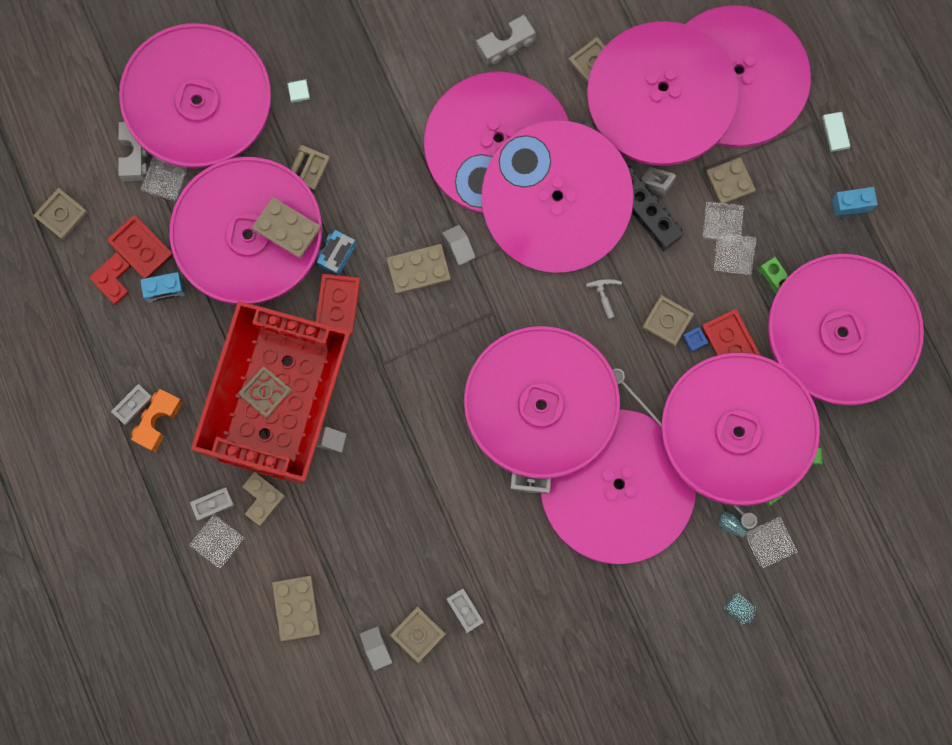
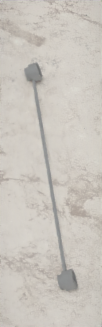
[612,369,757,529]

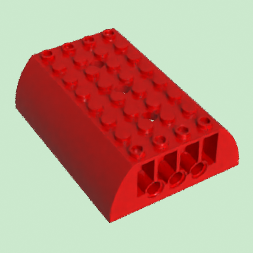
[191,301,350,483]

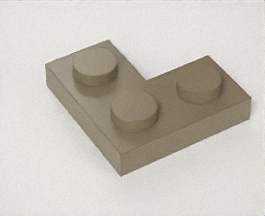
[242,472,285,527]

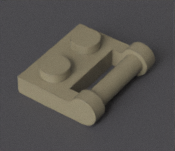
[290,145,330,191]

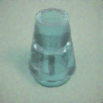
[717,511,748,538]

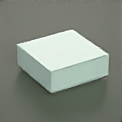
[288,80,310,102]

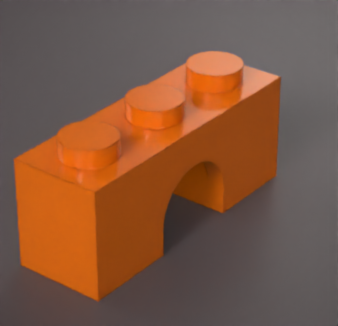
[131,389,183,453]

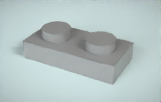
[111,384,152,425]
[190,487,234,521]
[447,589,484,633]

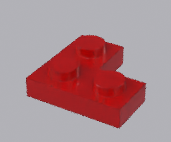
[89,252,131,305]

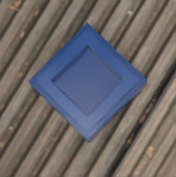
[682,327,709,353]

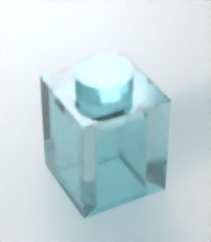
[724,593,757,624]

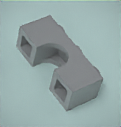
[476,15,535,66]
[118,122,148,182]

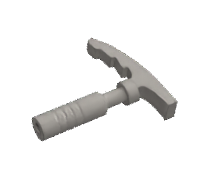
[585,279,622,320]

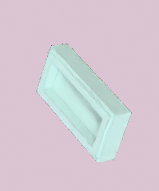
[822,112,850,152]

